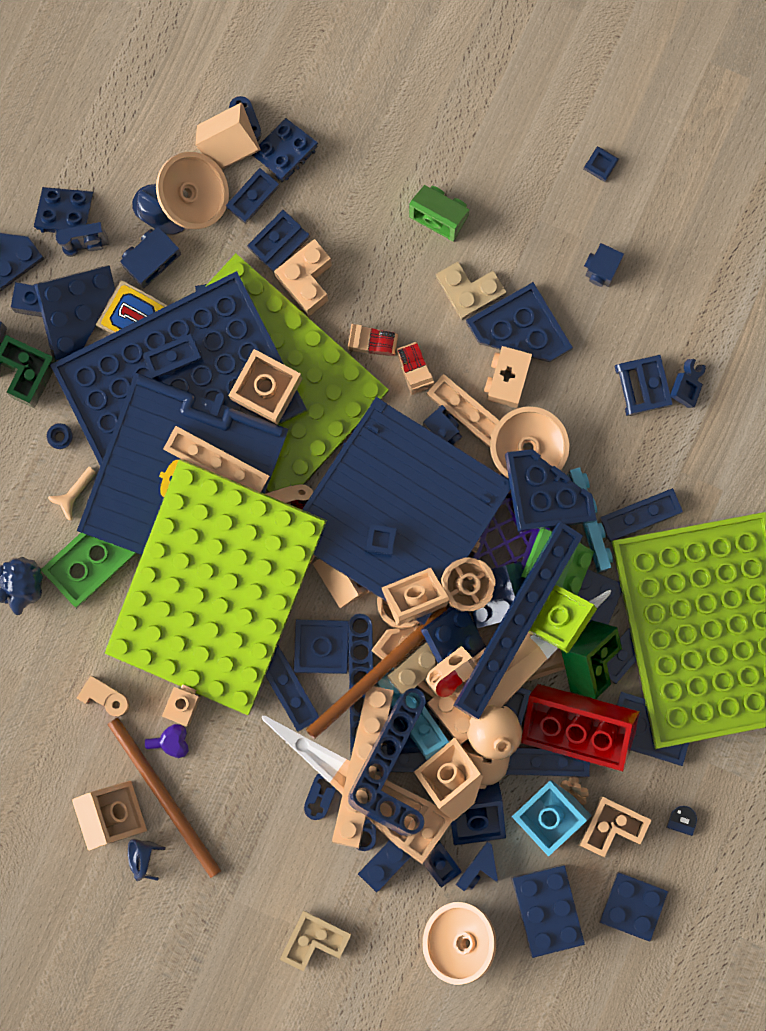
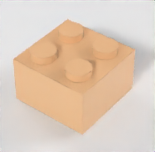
[229,349,303,425]

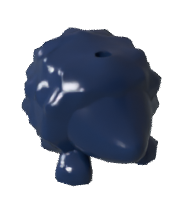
[0,557,43,615]

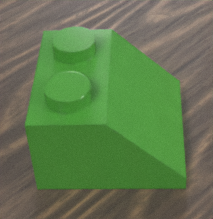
[409,185,469,242]
[521,529,594,595]

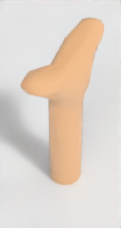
[48,467,97,521]

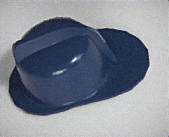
[132,184,185,234]

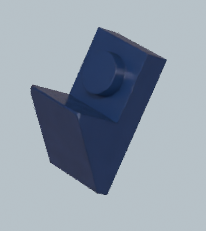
[423,841,462,888]
[455,841,498,892]

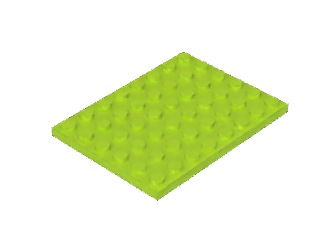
[205,253,389,492]
[105,459,327,715]
[612,512,766,749]

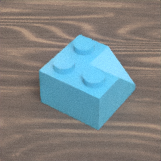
[512,780,592,857]

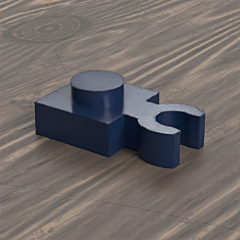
[670,358,706,408]

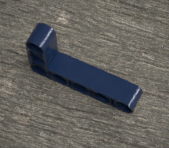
[348,688,426,837]

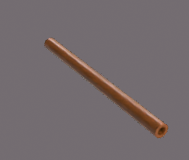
[306,607,447,740]
[107,717,221,878]

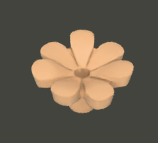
[560,776,589,805]

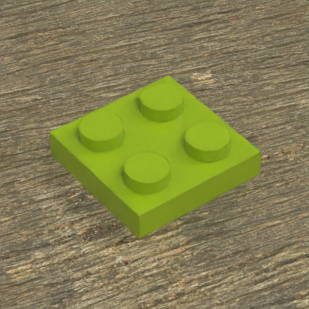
[529,585,597,653]

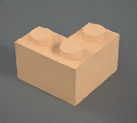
[274,239,332,317]
[578,797,651,857]

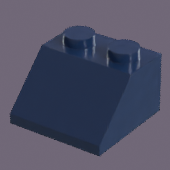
[451,782,506,846]

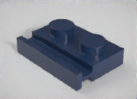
[247,210,310,273]

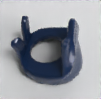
[128,839,166,881]

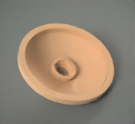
[156,152,229,229]
[490,407,569,479]
[423,902,496,985]

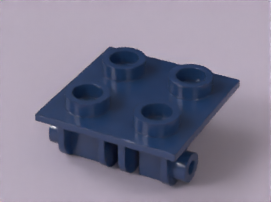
[252,118,318,183]
[34,187,93,233]

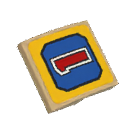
[95,281,167,334]

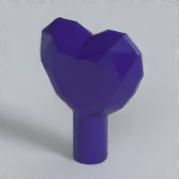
[145,724,189,758]

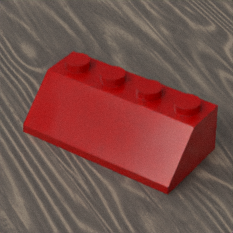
[521,684,640,772]

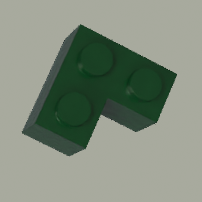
[0,335,57,409]
[561,620,622,699]

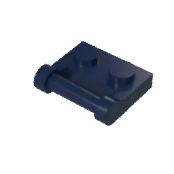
[55,222,109,257]
[614,354,673,416]

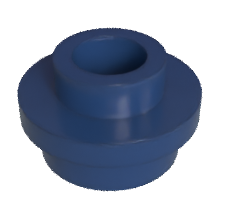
[46,423,73,450]

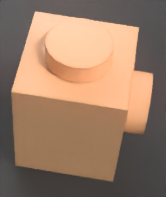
[162,684,201,727]

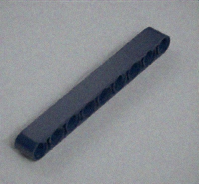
[348,614,376,851]

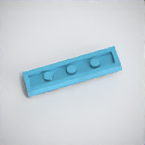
[567,467,613,573]
[376,668,449,760]

